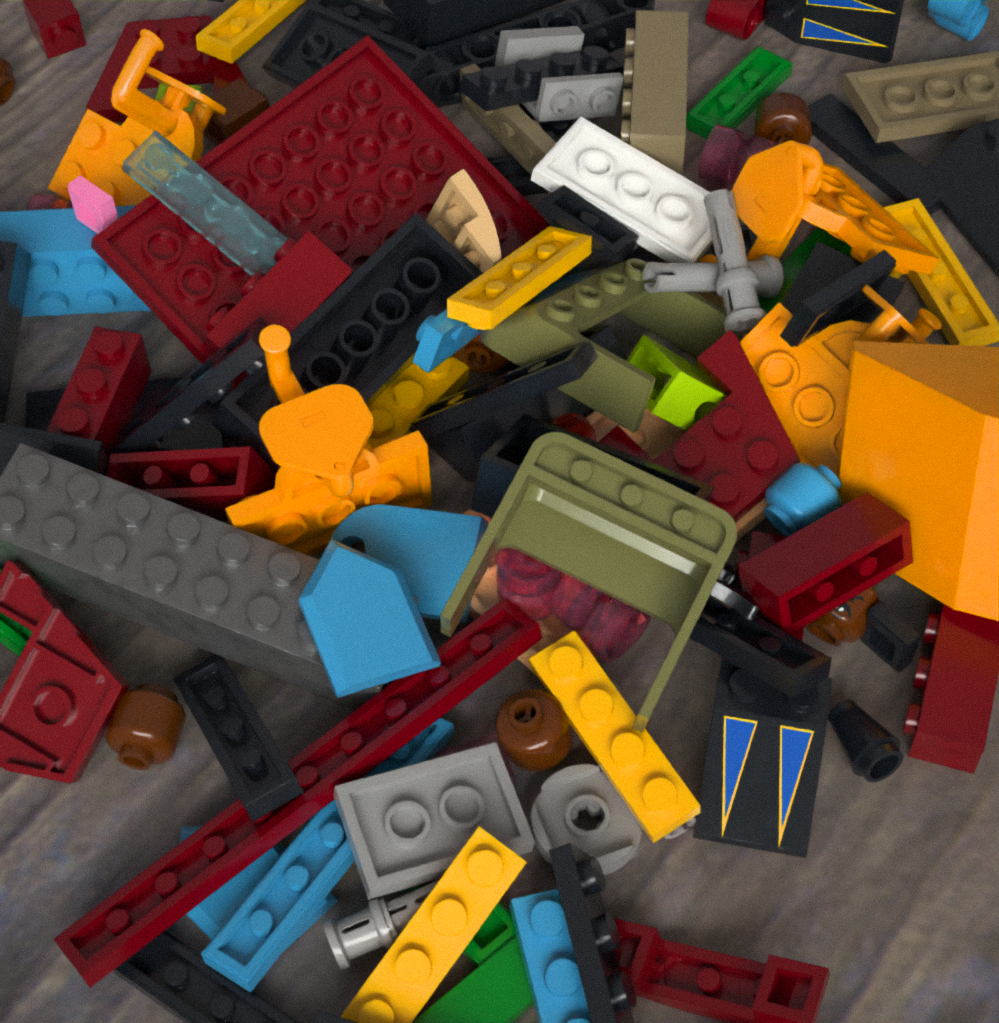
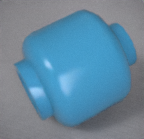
[763,462,842,536]

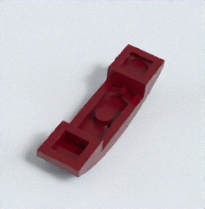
[613,918,830,1023]

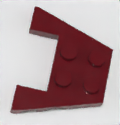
[85,15,249,122]
[598,330,800,523]
[0,560,130,784]

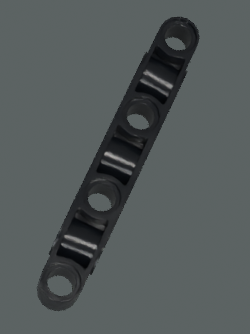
[418,0,655,108]

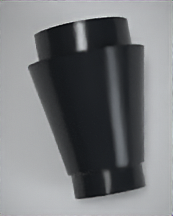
[828,700,904,782]

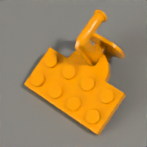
[48,29,227,206]
[697,140,939,275]
[740,284,942,475]
[225,324,433,556]

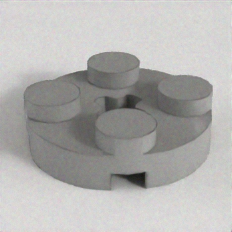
[530,764,643,875]

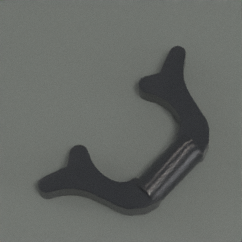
[710,563,760,621]

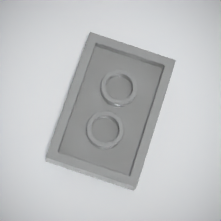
[333,742,535,900]

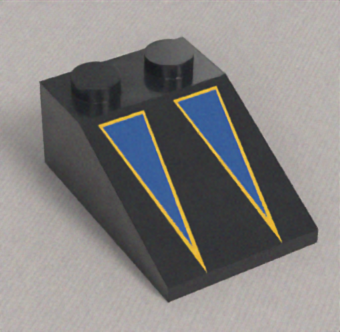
[764,0,904,64]
[693,660,832,858]

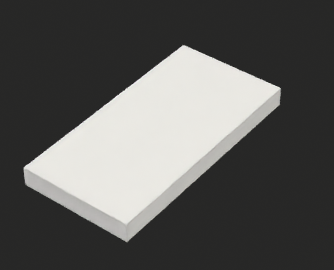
[530,116,713,263]

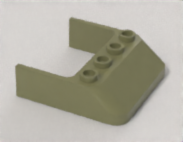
[481,258,743,433]
[440,432,737,733]

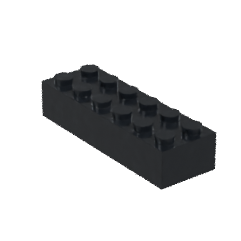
[212,213,483,481]

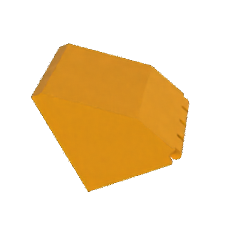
[836,341,999,621]

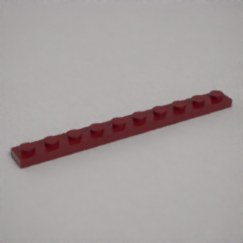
[54,598,543,988]

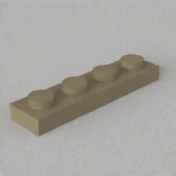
[460,64,557,194]

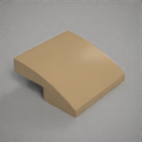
[426,169,501,273]

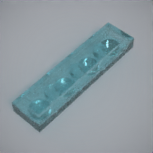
[122,130,289,276]

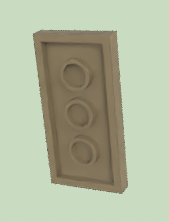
[841,51,999,143]

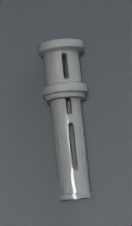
[703,189,767,335]
[643,255,784,298]
[322,880,439,970]

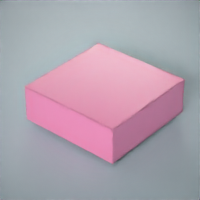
[67,175,118,234]

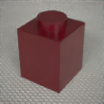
[22,0,87,59]

